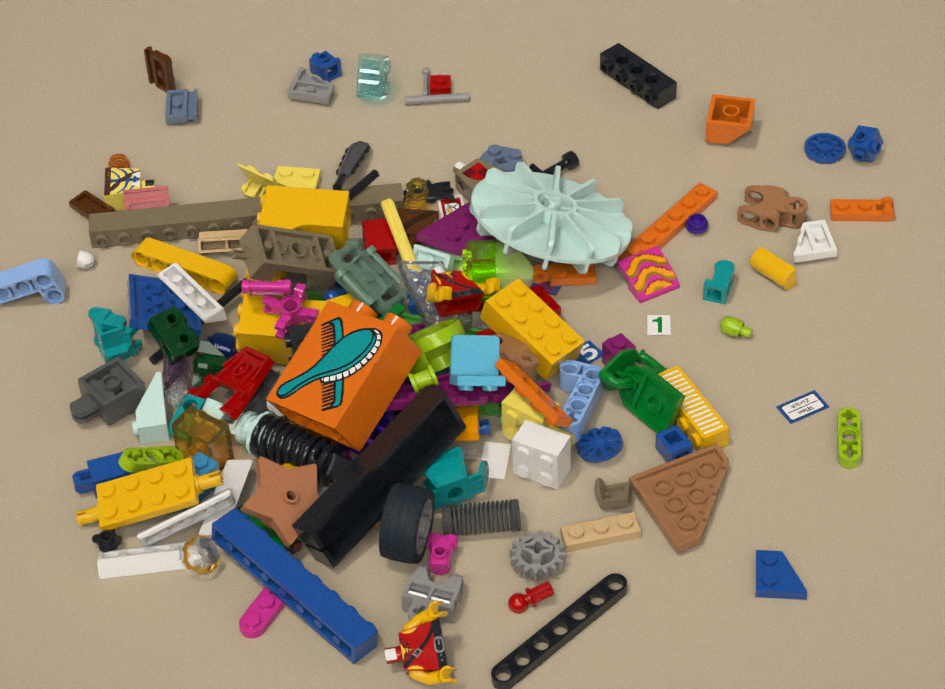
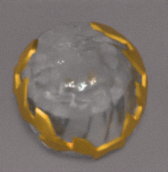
[179,535,220,576]

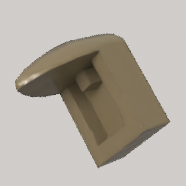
[594,478,633,510]

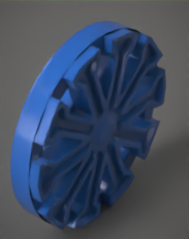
[804,133,846,164]
[577,426,623,463]

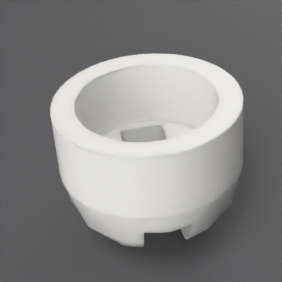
[77,250,94,269]

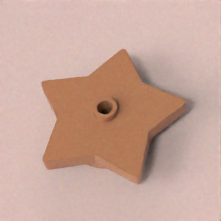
[240,457,320,548]

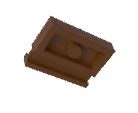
[144,46,176,93]

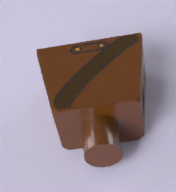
[396,208,439,250]

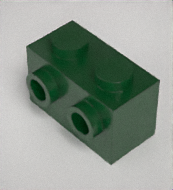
[147,305,200,366]

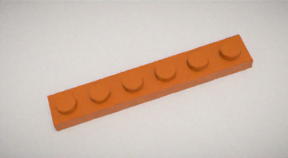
[618,183,718,261]

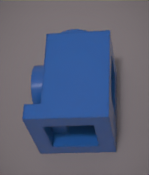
[309,51,342,82]
[655,425,693,462]

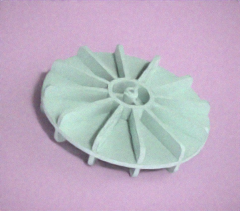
[469,162,633,274]

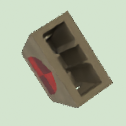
[453,159,505,202]

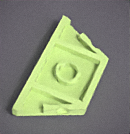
[452,242,534,280]

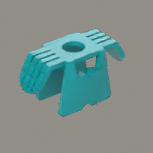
[423,447,489,510]

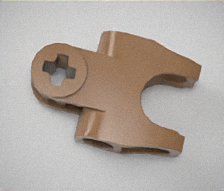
[737,185,808,231]
[492,333,539,382]

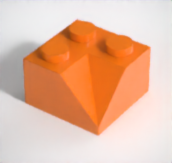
[705,94,756,144]

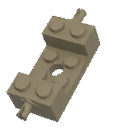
[230,224,338,289]

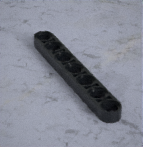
[491,573,627,689]

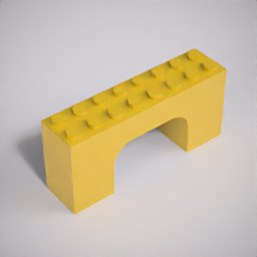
[234,185,351,365]

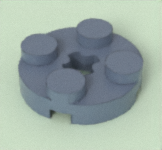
[480,144,523,172]

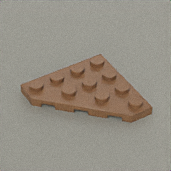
[629,443,729,554]

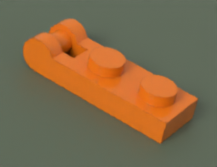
[830,196,895,222]

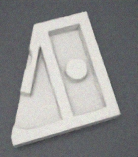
[793,220,837,263]

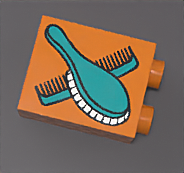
[266,300,422,452]

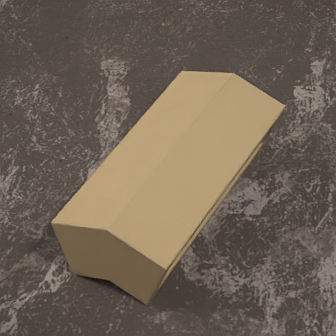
[198,229,248,253]

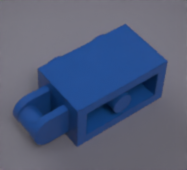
[72,451,135,498]

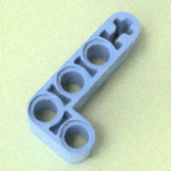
[0,258,66,304]
[559,360,603,444]

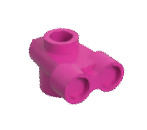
[426,533,458,575]

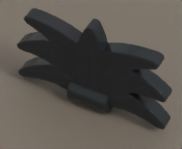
[403,180,454,203]

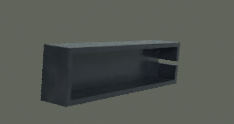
[292,385,466,568]

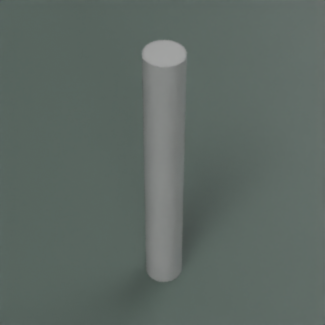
[405,93,469,105]

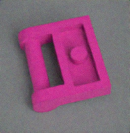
[242,279,294,295]

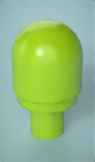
[720,316,753,338]

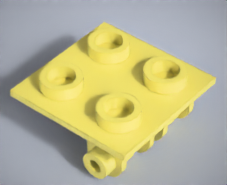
[237,163,278,198]

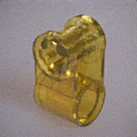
[403,177,429,210]

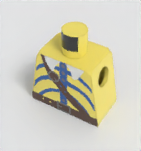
[104,168,155,211]

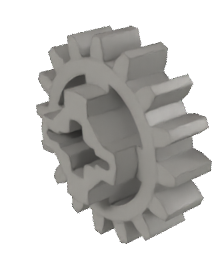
[510,530,566,581]

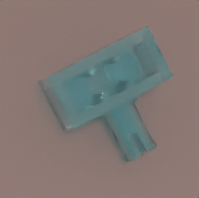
[356,53,391,100]

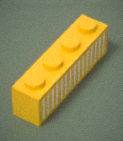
[658,365,730,450]

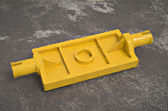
[76,457,224,531]

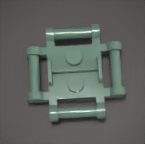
[328,238,409,315]

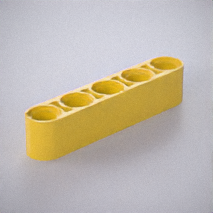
[131,237,238,295]

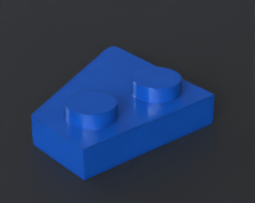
[755,550,807,600]

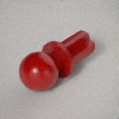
[508,581,554,614]

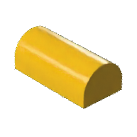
[750,247,796,290]

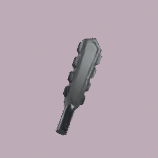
[333,140,371,191]

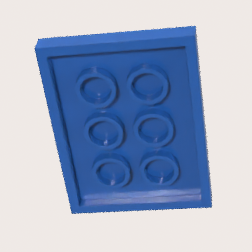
[127,274,202,338]

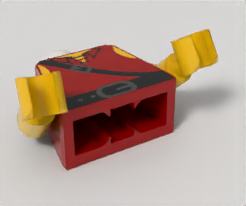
[426,267,501,317]
[384,601,457,685]

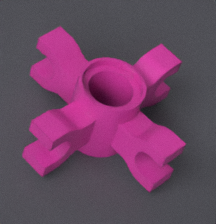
[262,283,319,340]

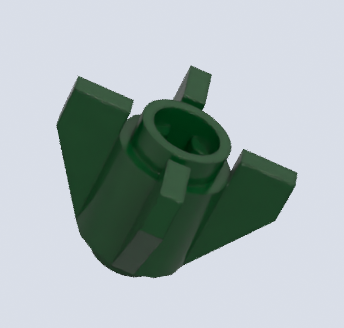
[190,340,226,388]

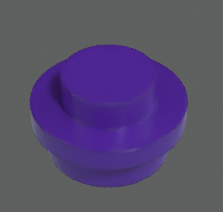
[686,214,708,234]

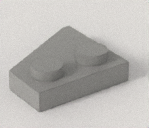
[287,67,335,104]

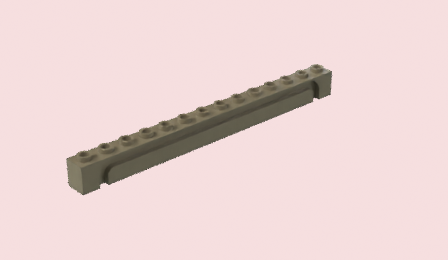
[89,183,404,249]

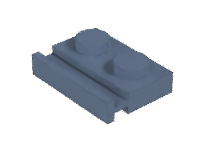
[165,89,198,124]

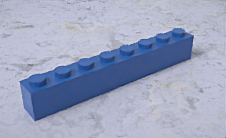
[212,508,378,664]

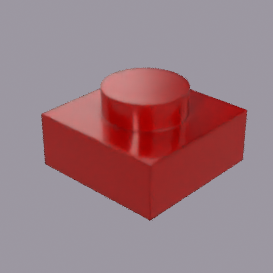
[430,74,451,95]

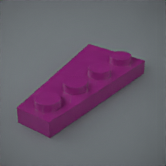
[386,373,488,411]

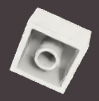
[512,420,571,490]

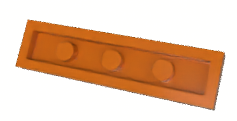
[495,358,574,428]

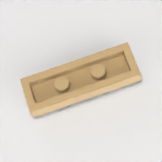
[560,512,641,552]

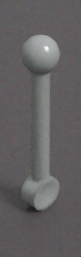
[422,67,430,95]

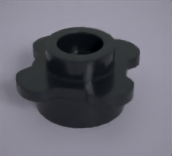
[92,529,122,552]

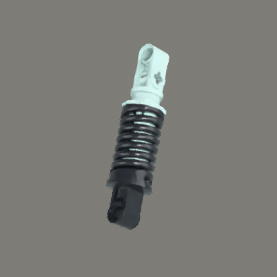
[198,397,354,487]

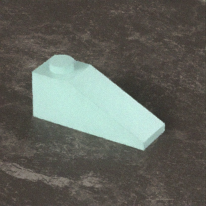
[132,372,170,445]

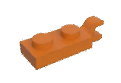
[533,263,597,286]

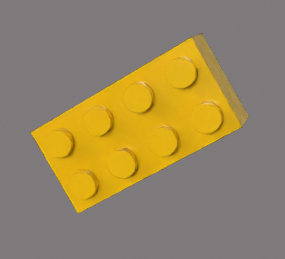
[480,278,585,380]

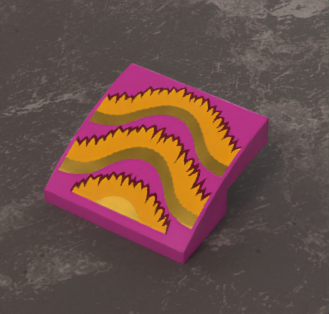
[617,246,680,303]

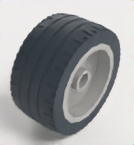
[379,483,435,564]

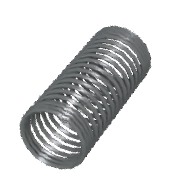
[442,498,521,536]

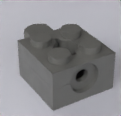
[70,357,146,426]

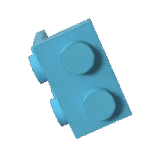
[450,335,506,391]

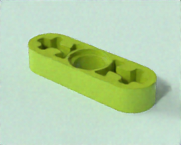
[837,407,861,469]
[118,446,184,473]

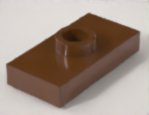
[69,190,115,219]

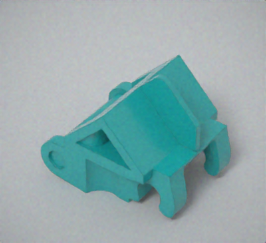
[88,307,143,363]

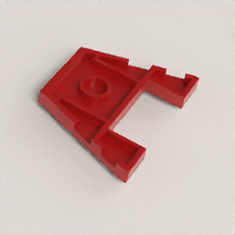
[187,346,274,421]

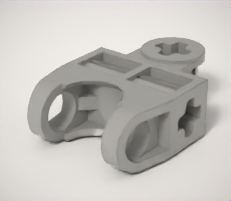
[401,565,464,624]

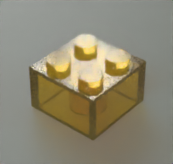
[171,406,234,471]

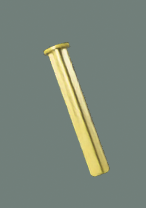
[381,198,425,279]

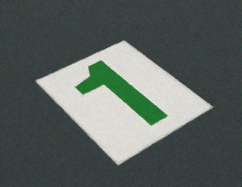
[647,315,671,335]

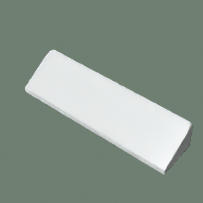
[157,262,228,323]
[198,459,253,544]
[137,488,236,547]
[97,540,202,579]

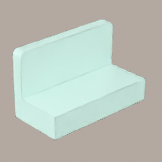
[413,244,465,273]

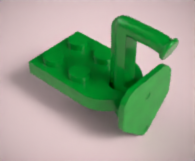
[598,348,686,434]

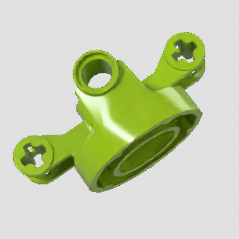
[406,318,467,395]

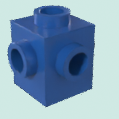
[847,125,884,162]

